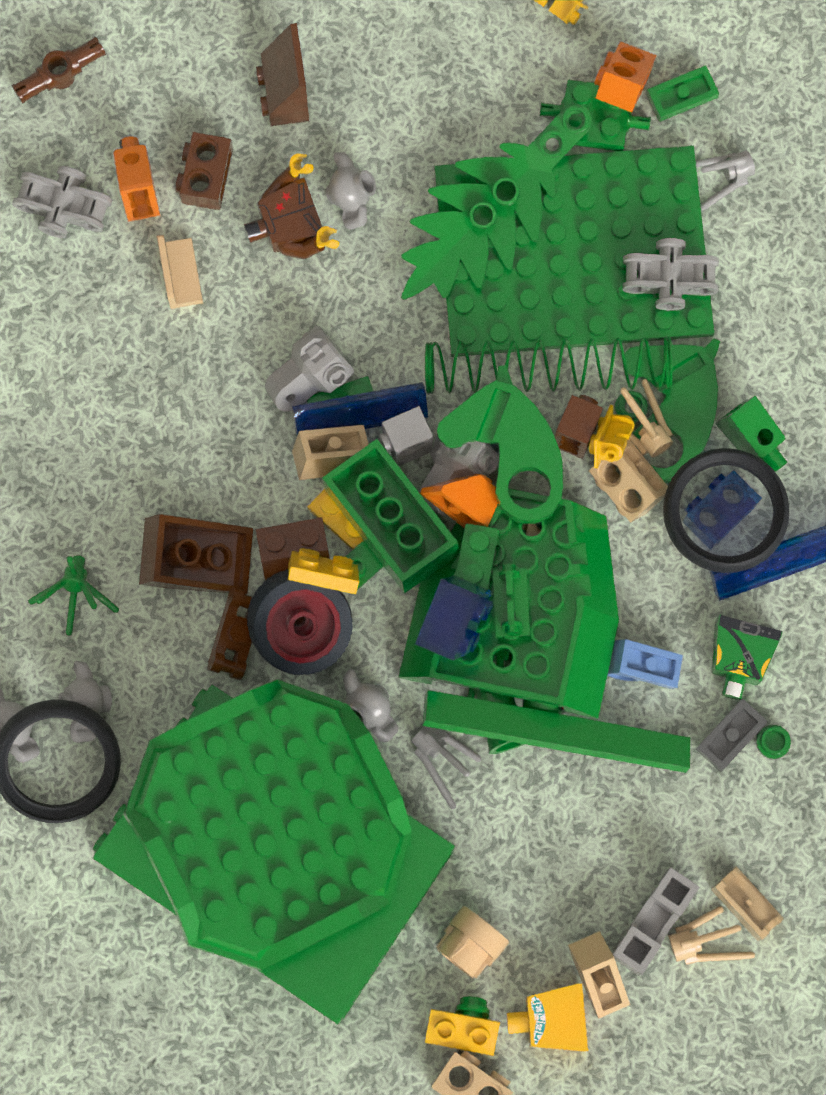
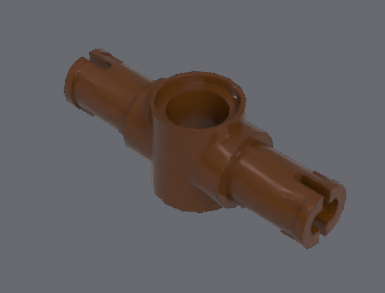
[11,37,106,104]

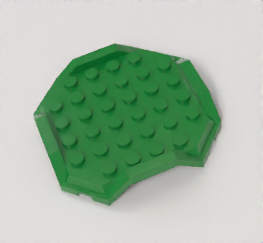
[123,679,412,970]

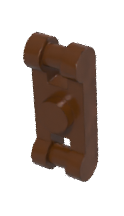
[207,587,254,681]

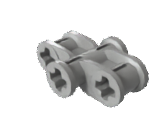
[12,166,113,238]
[622,238,719,311]

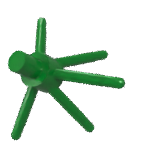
[28,555,119,636]

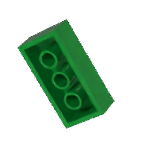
[322,439,459,594]

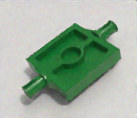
[540,79,651,151]

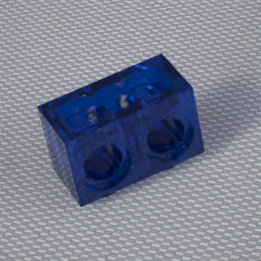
[683,470,762,550]

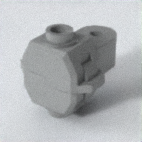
[265,326,354,412]
[419,437,499,516]

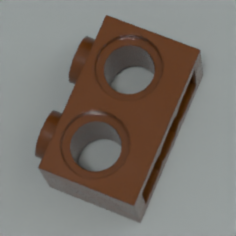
[176,132,233,210]
[555,395,603,459]

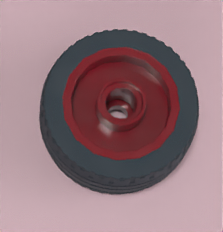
[247,569,353,675]

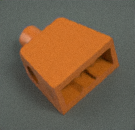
[113,136,160,222]

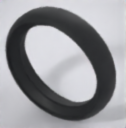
[663,448,790,573]
[0,699,121,823]

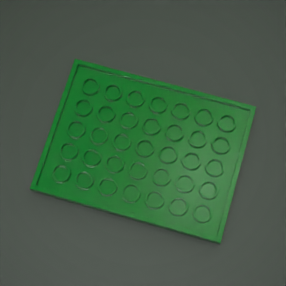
[434,146,715,357]

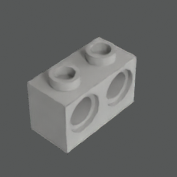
[379,406,433,466]

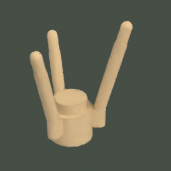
[620,379,673,457]
[668,906,755,965]

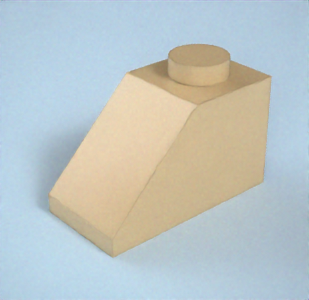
[292,425,369,480]
[568,931,630,1019]

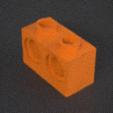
[594,41,657,112]

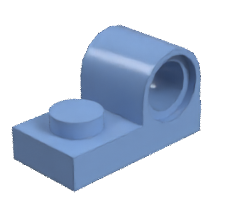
[608,639,683,689]

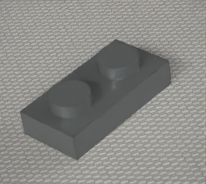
[696,698,768,772]

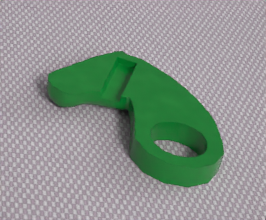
[623,338,720,483]
[437,365,563,524]

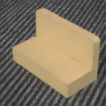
[157,235,203,309]

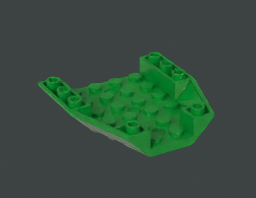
[398,488,619,719]

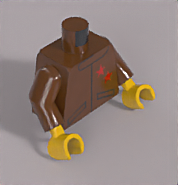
[244,153,339,260]

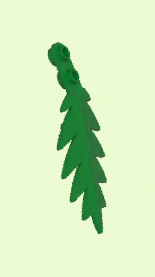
[401,104,592,300]

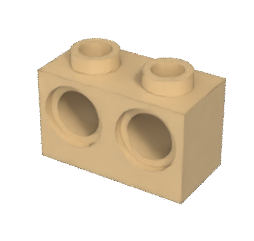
[589,439,668,523]
[431,1050,513,1095]

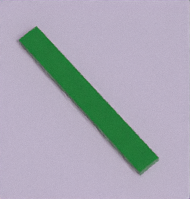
[423,690,690,773]

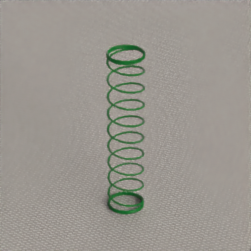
[425,336,672,395]

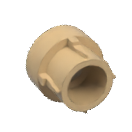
[436,906,510,978]

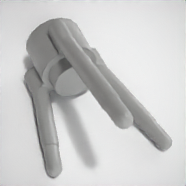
[696,150,755,212]
[412,726,481,809]

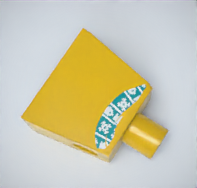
[506,983,588,1051]

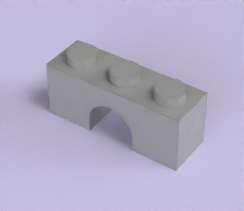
[612,867,700,976]

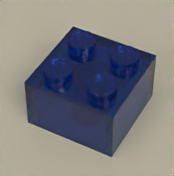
[415,576,493,660]

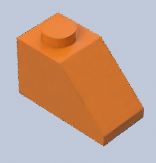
[420,474,498,528]

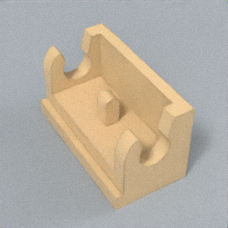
[711,866,784,941]

